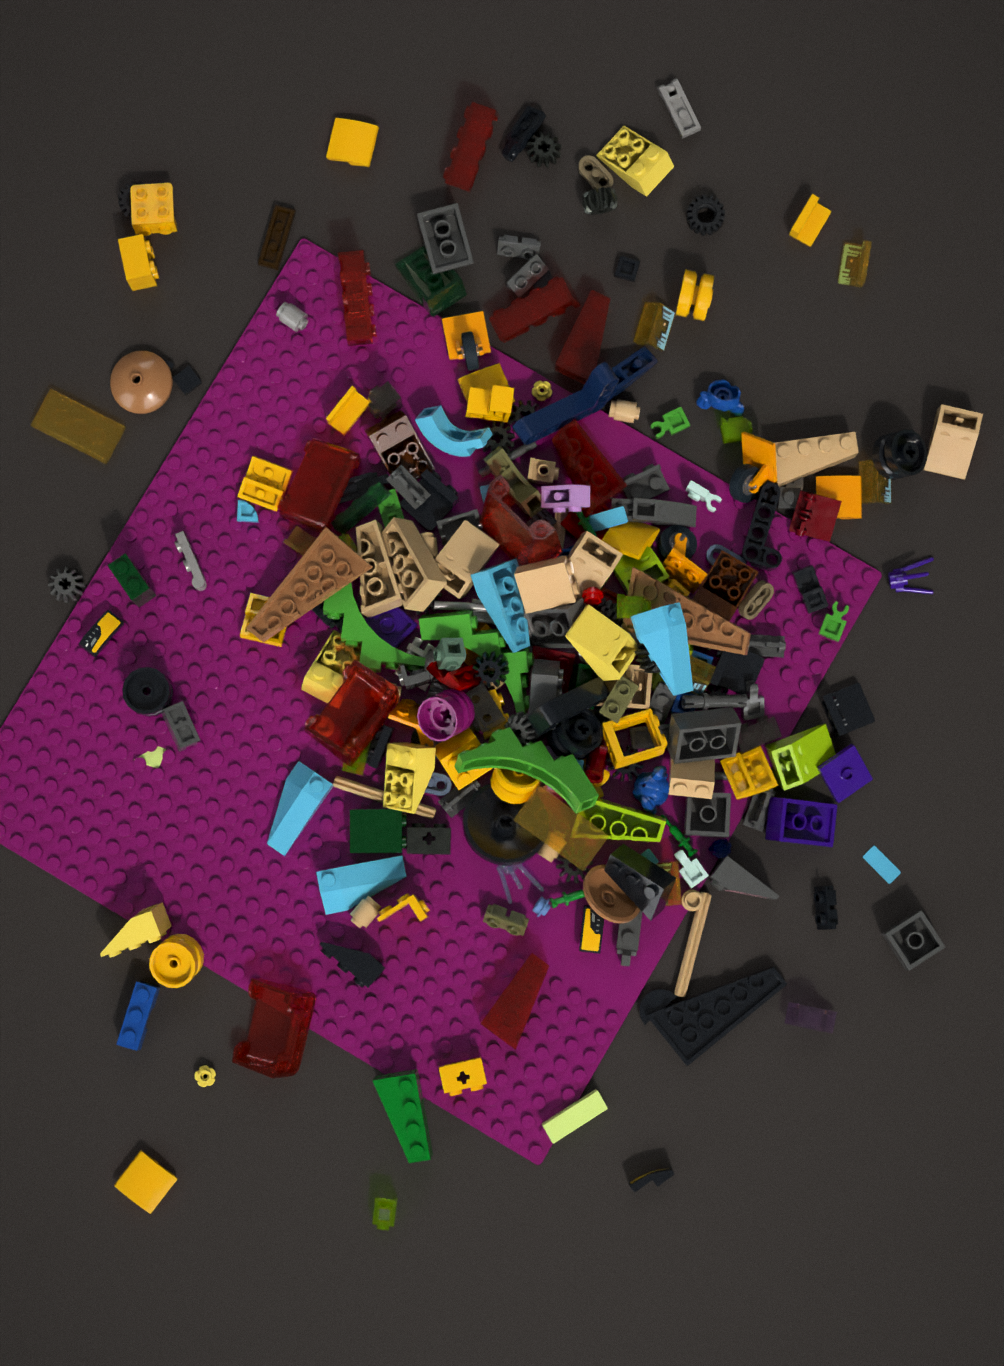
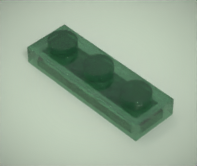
[331,482,391,535]

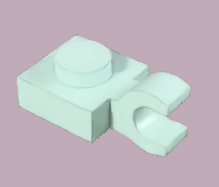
[685,480,722,512]
[674,850,709,888]

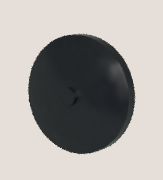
[462,783,549,866]

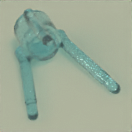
[496,864,544,904]

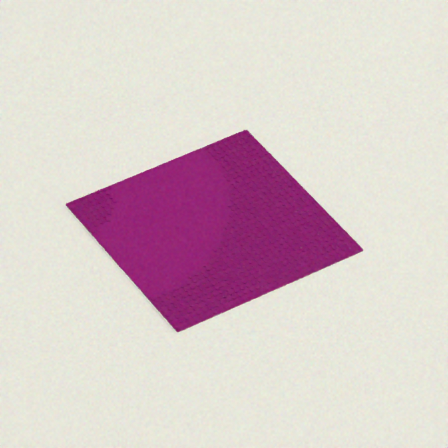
[0,238,882,1165]

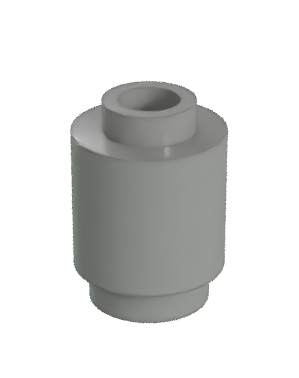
[276,302,309,332]

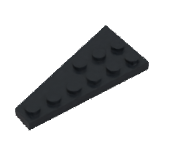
[646,967,787,1066]

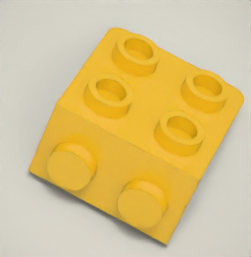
[130,183,177,236]
[377,893,430,922]

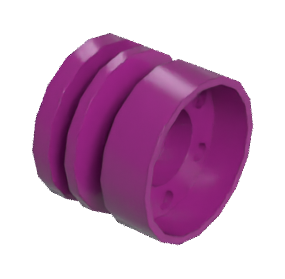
[417,689,475,741]

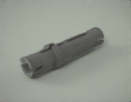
[681,693,747,710]

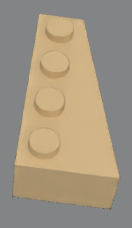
[775,432,859,487]
[382,517,447,612]
[356,520,405,618]

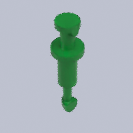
[573,510,597,536]
[660,815,698,857]
[549,889,585,909]

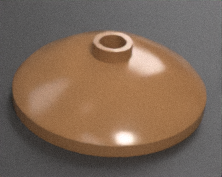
[110,351,173,414]
[583,865,640,924]

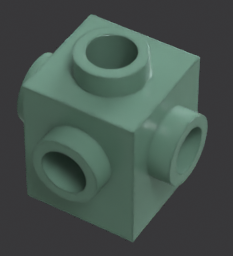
[433,638,466,671]

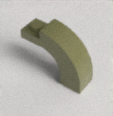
[483,446,544,518]

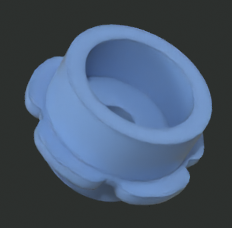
[532,896,551,917]

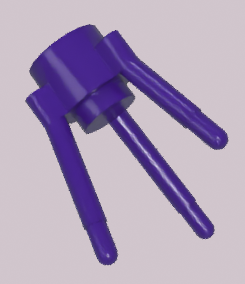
[888,557,934,594]

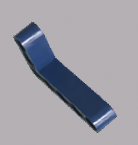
[512,362,619,445]

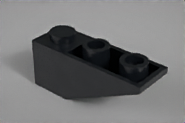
[319,942,386,988]

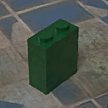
[107,553,157,608]
[350,809,407,854]

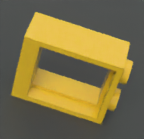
[602,708,667,769]

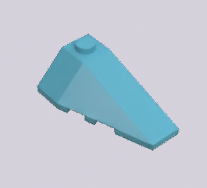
[470,558,530,653]
[631,602,693,696]
[267,761,333,856]
[316,856,407,915]

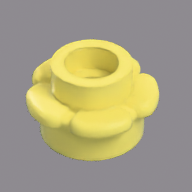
[532,381,552,401]
[195,1065,216,1087]

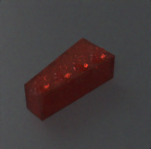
[443,102,499,193]
[338,250,377,346]
[489,277,581,343]
[555,290,611,384]
[552,419,627,516]
[480,952,549,1050]

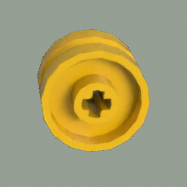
[676,269,714,321]
[490,768,540,804]
[149,934,204,988]

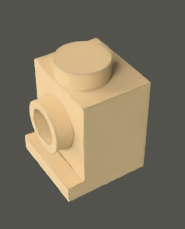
[527,458,559,486]

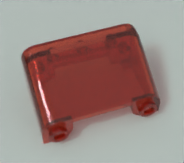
[277,438,361,534]
[479,474,563,566]
[304,660,399,767]
[232,978,316,1078]

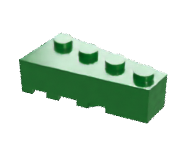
[372,1069,433,1163]

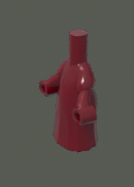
[584,739,608,784]

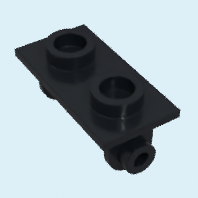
[814,886,838,930]

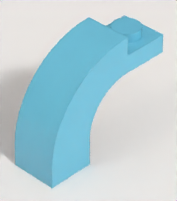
[415,405,493,457]

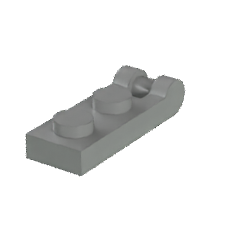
[657,78,701,139]
[174,531,207,591]

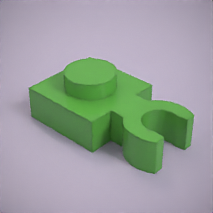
[650,407,690,439]
[818,601,849,642]

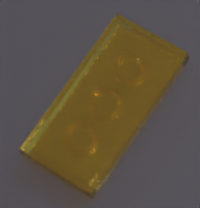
[31,389,126,464]
[513,785,609,871]

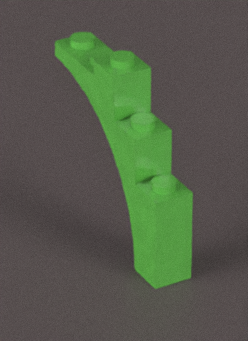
[323,583,426,675]
[419,610,534,714]
[454,727,599,814]

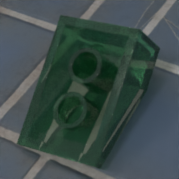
[395,246,467,317]

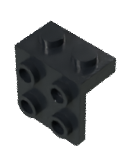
[400,469,459,531]
[707,650,764,696]

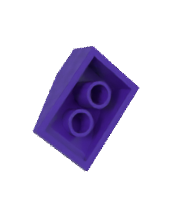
[765,797,837,847]

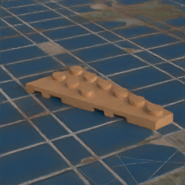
[246,527,373,642]
[622,567,751,655]

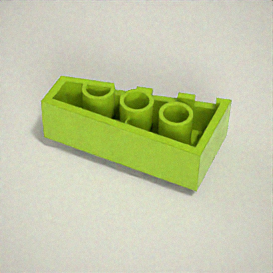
[570,798,666,842]

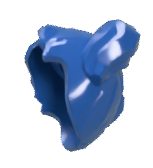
[696,379,744,416]
[632,765,669,815]

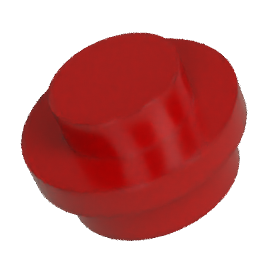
[582,587,604,605]

